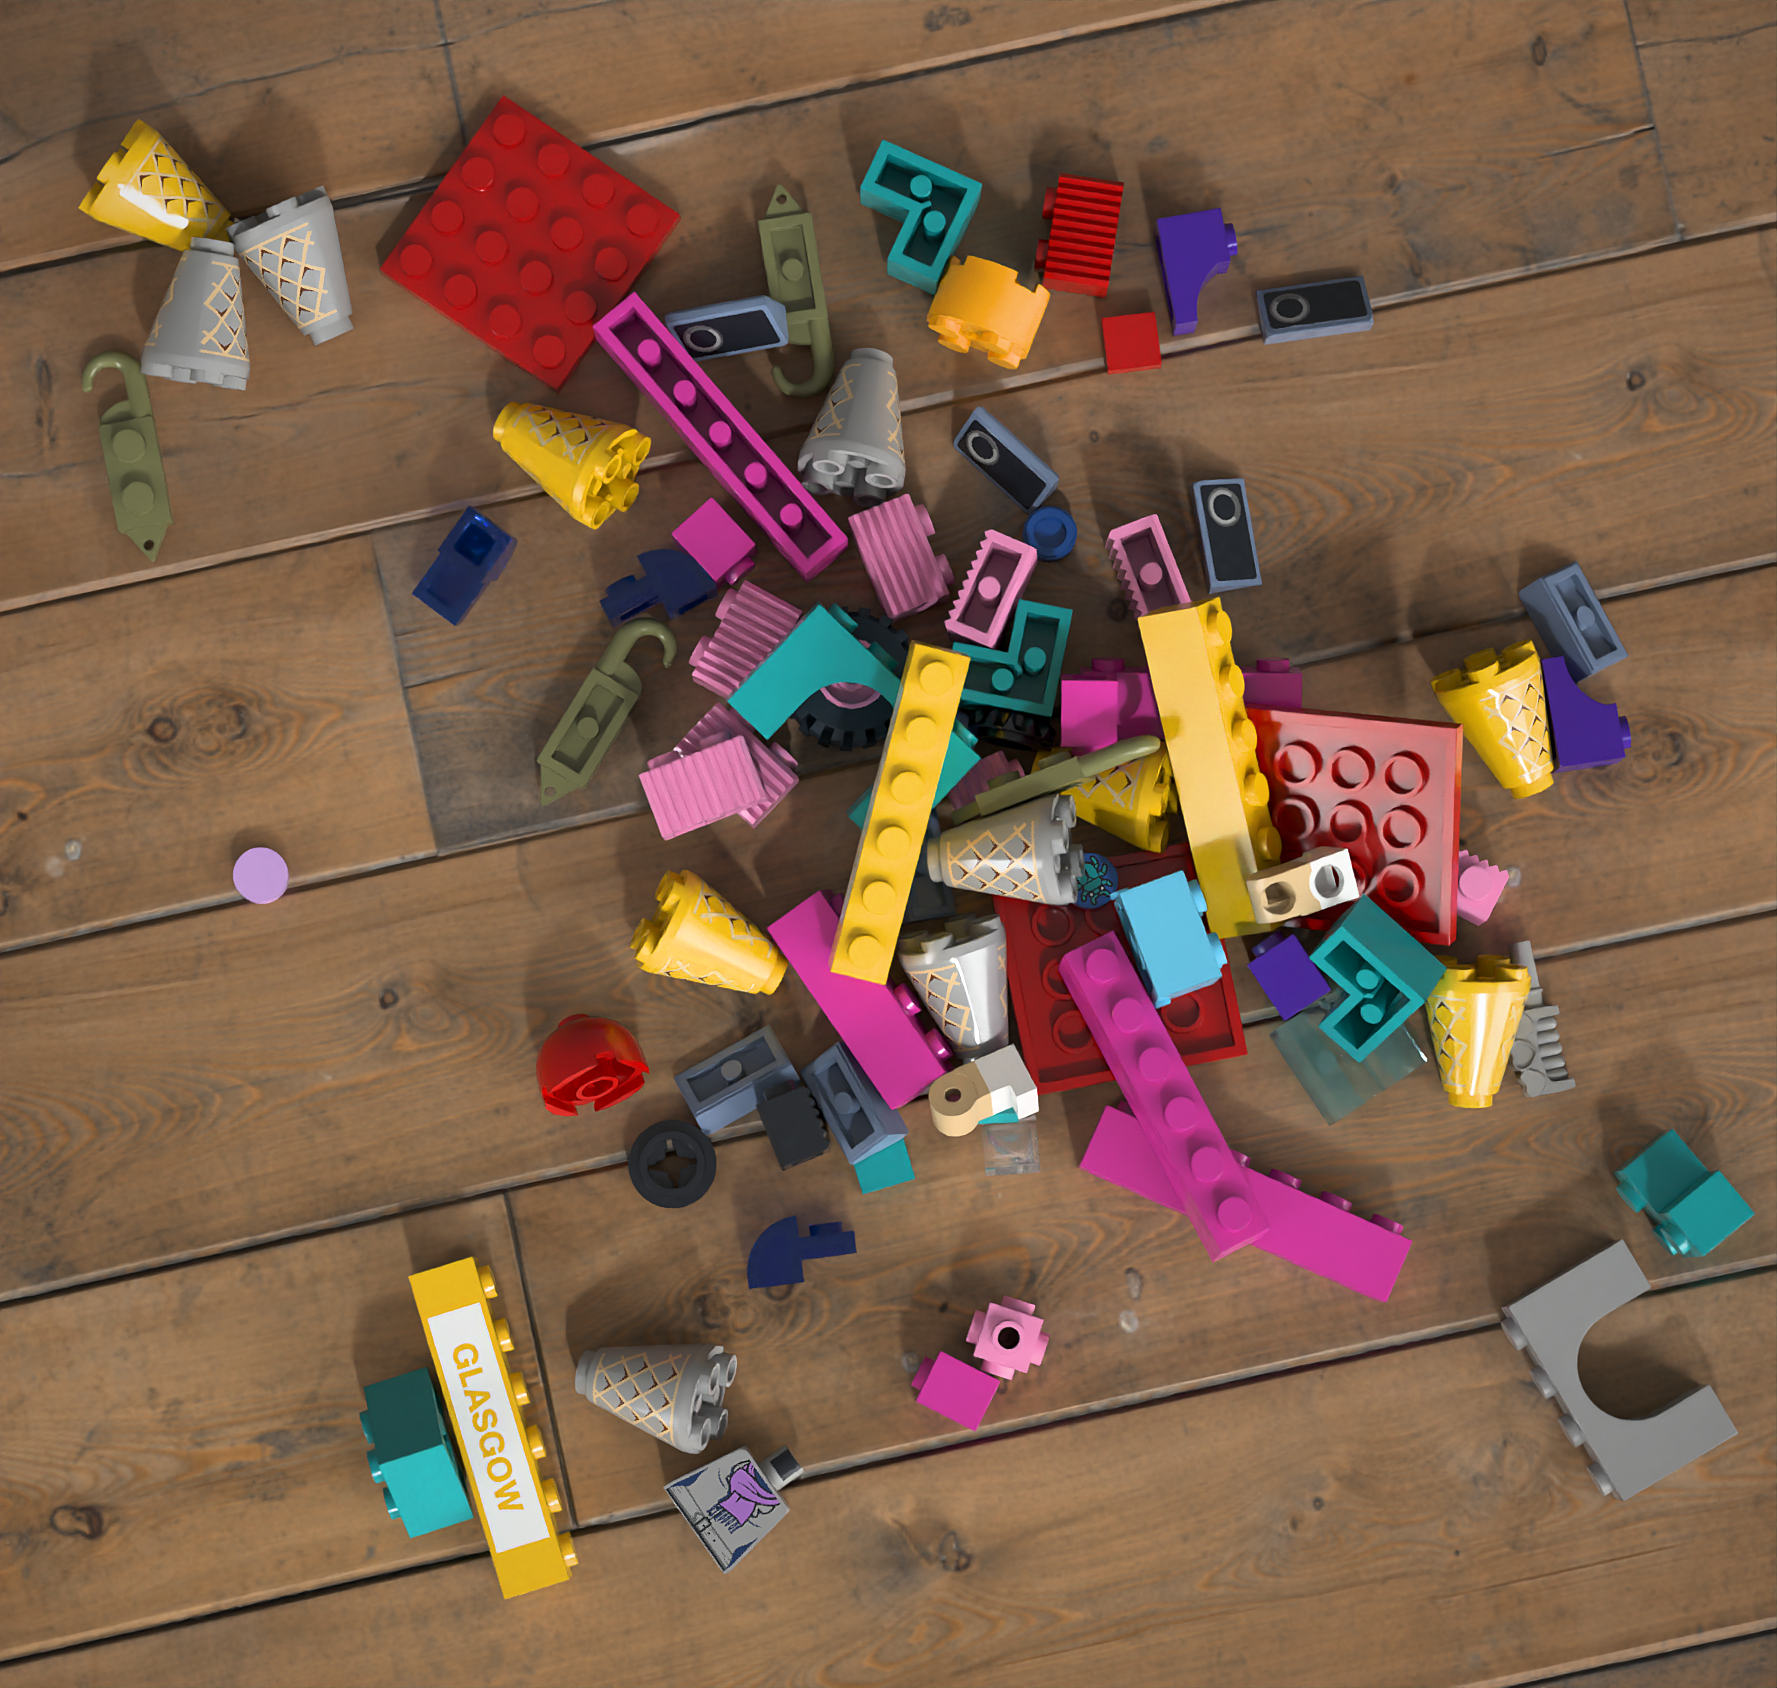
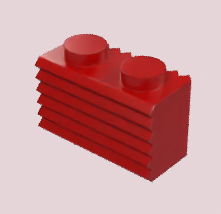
[1034,173,1124,298]

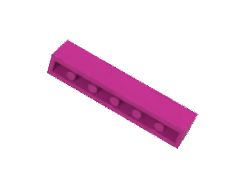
[593,292,848,584]
[1058,931,1271,1262]
[1078,1101,1413,1302]

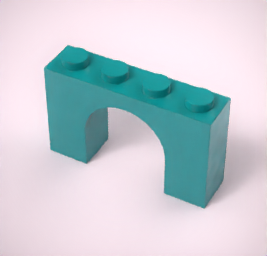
[726,602,981,830]

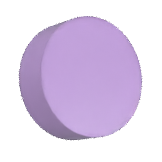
[233,847,289,904]

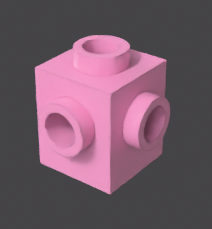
[966,1295,1050,1380]

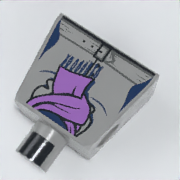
[663,1444,804,1575]

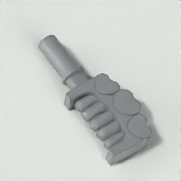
[1508,941,1576,1098]

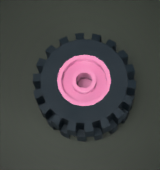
[790,606,910,751]

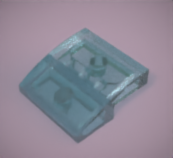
[1268,987,1428,1126]

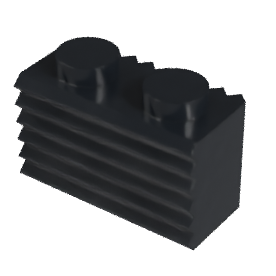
[756,1079,832,1171]

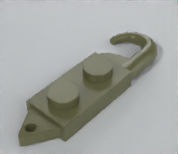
[758,184,835,399]
[81,350,175,562]
[536,617,677,807]
[951,735,1161,826]

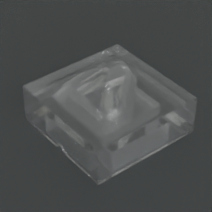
[981,1115,1040,1176]

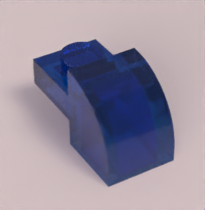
[412,506,517,626]
[599,549,718,628]
[747,1216,857,1289]

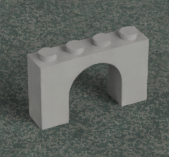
[1500,1239,1738,1501]

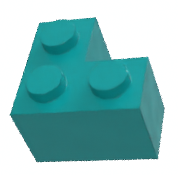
[860,140,982,295]
[952,599,1073,725]
[1309,894,1447,1063]
[1613,1129,1755,1258]
[359,1367,474,1538]

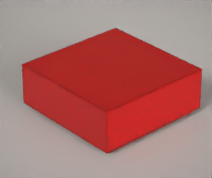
[1101,312,1162,375]

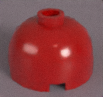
[536,1013,649,1117]

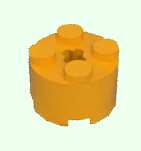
[927,255,1050,369]

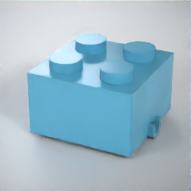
[1110,870,1227,1009]

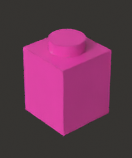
[671,497,757,590]
[1061,674,1118,756]
[910,1351,1001,1432]

